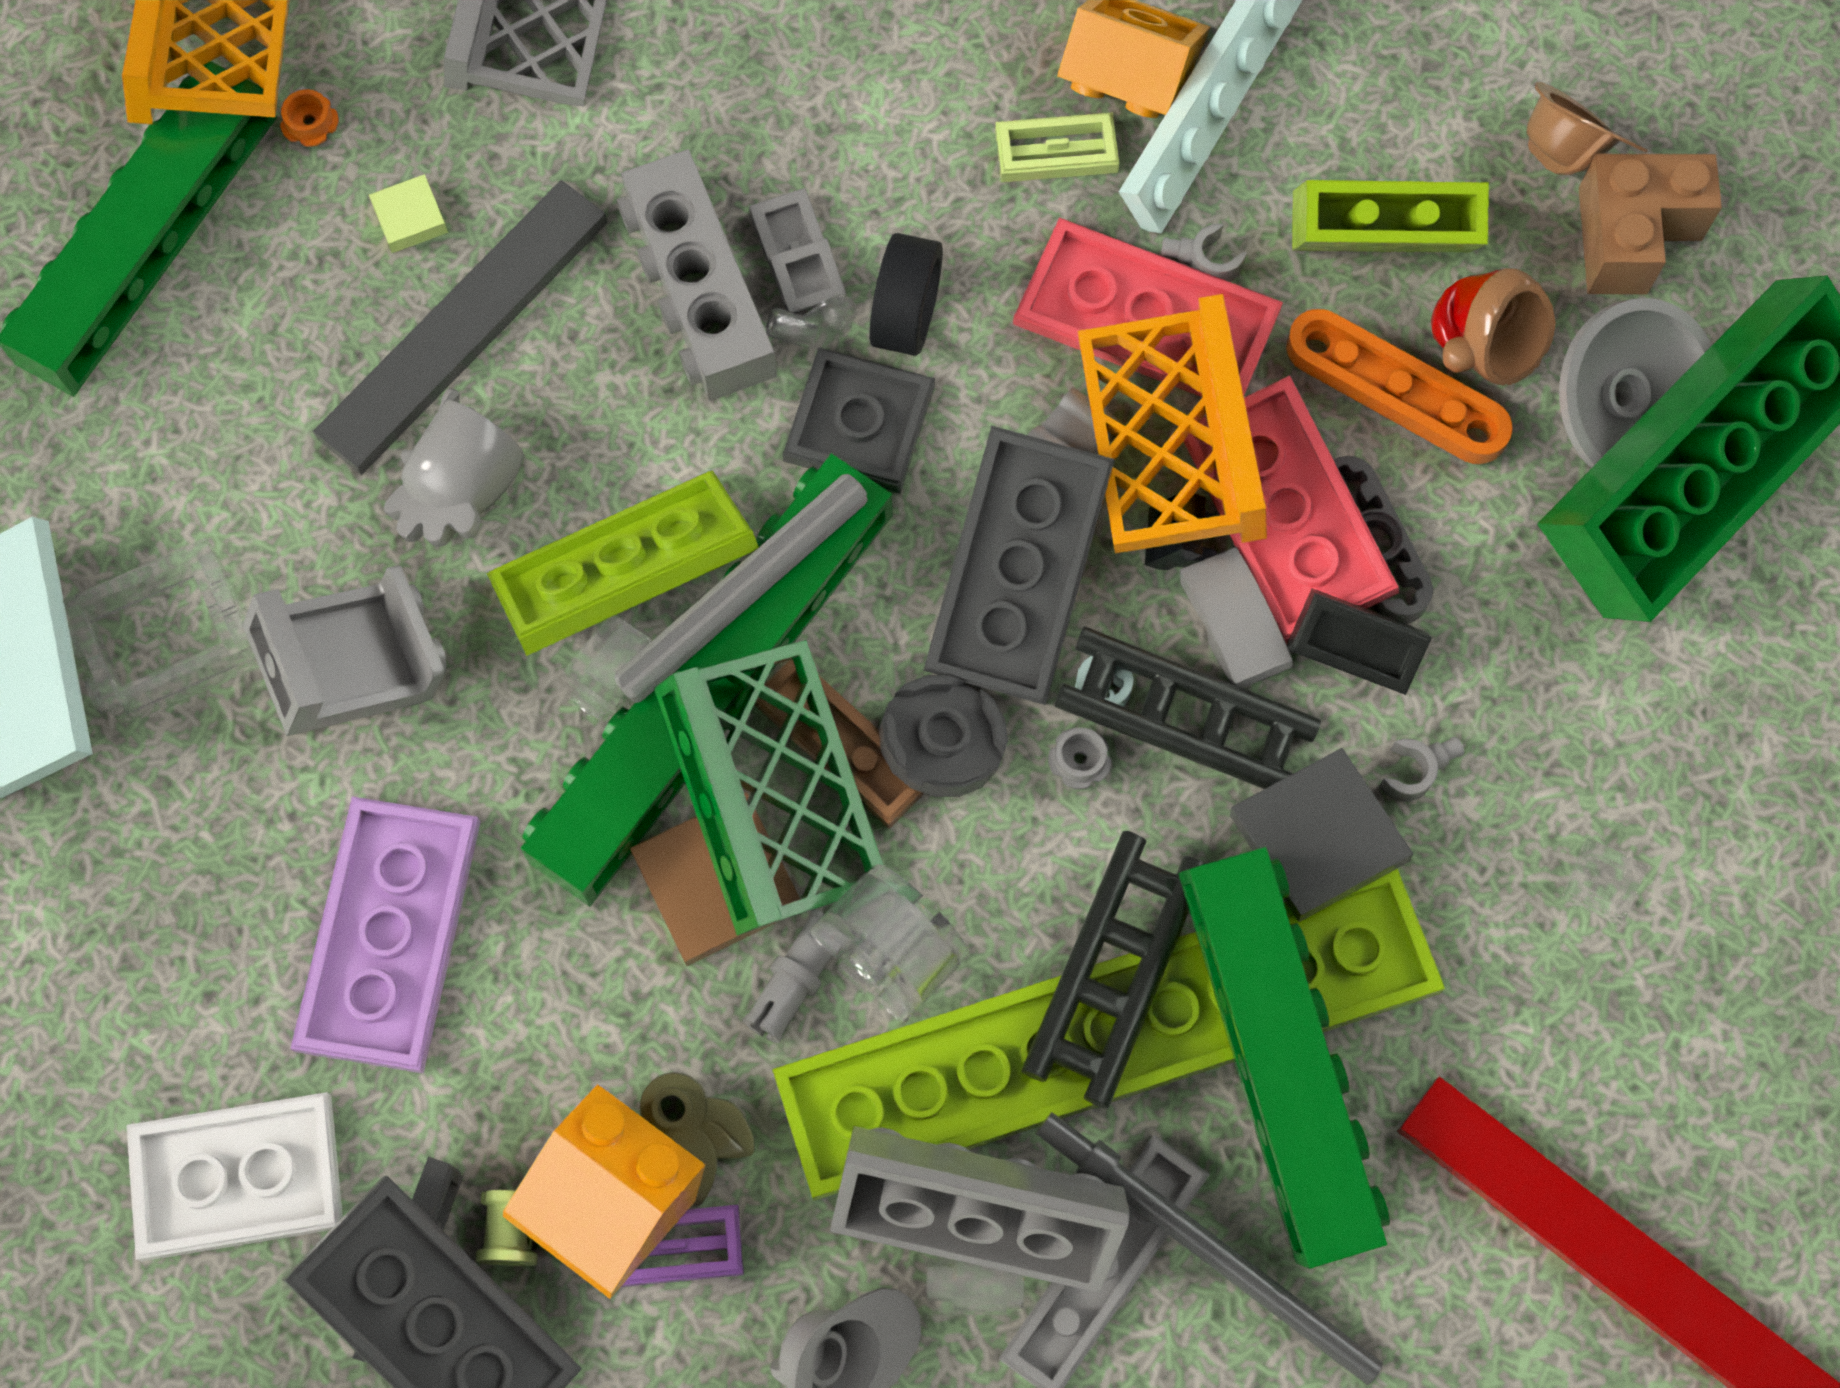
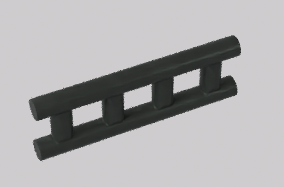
[1054,626,1321,789]
[1021,831,1205,1109]

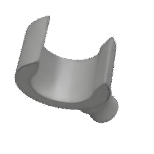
[1161,224,1247,282]
[1379,736,1464,802]

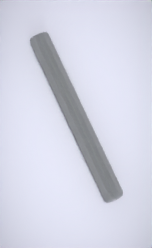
[614,474,867,703]

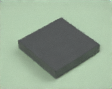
[782,347,935,493]
[1230,748,1413,922]

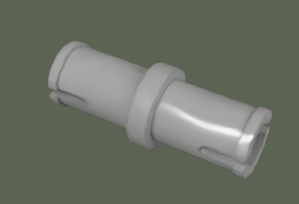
[743,910,848,1043]

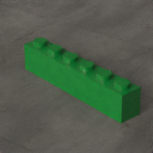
[0,61,277,397]
[1178,847,1390,1269]

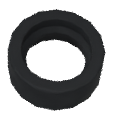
[869,233,943,356]

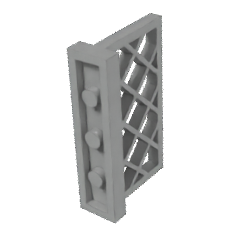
[444,0,607,107]

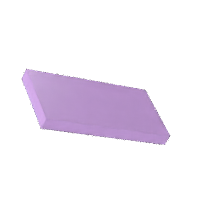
[290,797,481,1073]

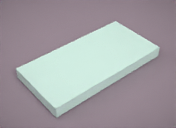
[0,516,93,798]

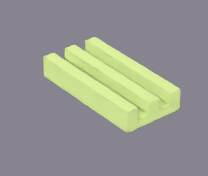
[995,112,1119,182]

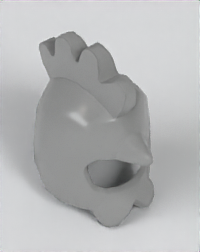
[384,388,524,547]

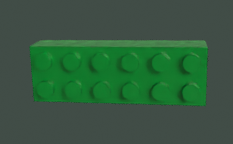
[1537,275,1840,622]

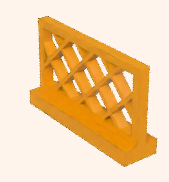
[122,0,290,124]
[1077,294,1267,554]

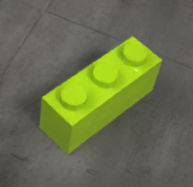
[1292,180,1489,253]

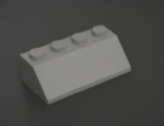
[830,1126,1130,1293]

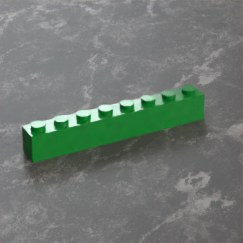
[520,453,893,907]

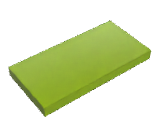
[486,470,759,656]

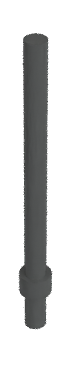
[1035,1112,1383,1385]

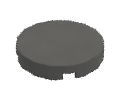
[879,675,1008,797]

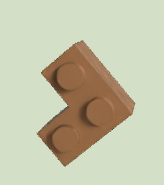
[1579,154,1722,294]

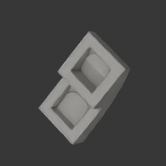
[749,188,847,316]
[1180,547,1293,688]

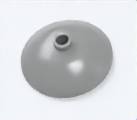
[1559,298,1712,468]

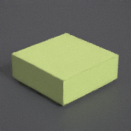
[369,174,448,253]

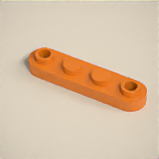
[1286,309,1513,464]

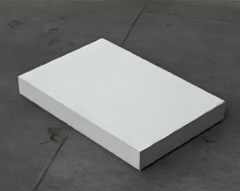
[127,1092,343,1262]

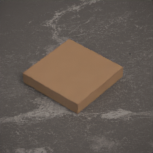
[630,792,801,966]

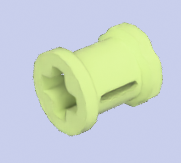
[475,1190,538,1266]

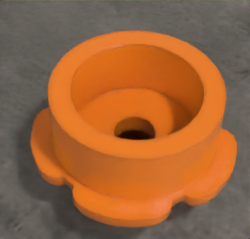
[280,89,339,147]

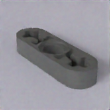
[1334,456,1433,624]

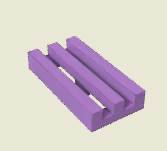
[621,1205,744,1287]

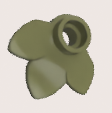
[640,1072,755,1206]

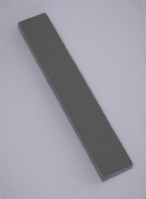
[313,180,608,475]

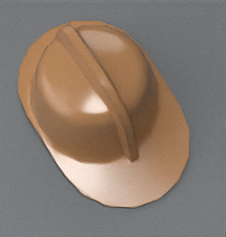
[1526,82,1648,175]

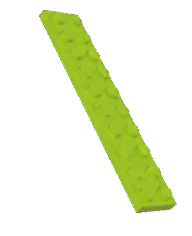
[772,868,1445,1201]

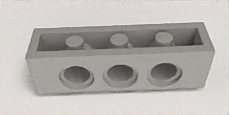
[616,149,777,401]

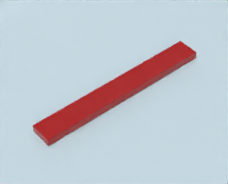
[1397,1076,1840,1388]

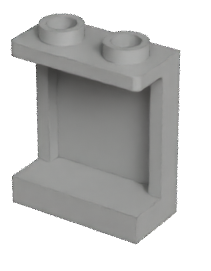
[243,565,447,736]

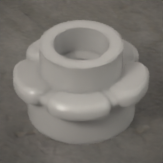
[1048,728,1111,789]

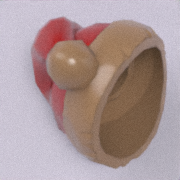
[1431,268,1556,386]

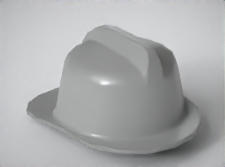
[770,1288,921,1388]

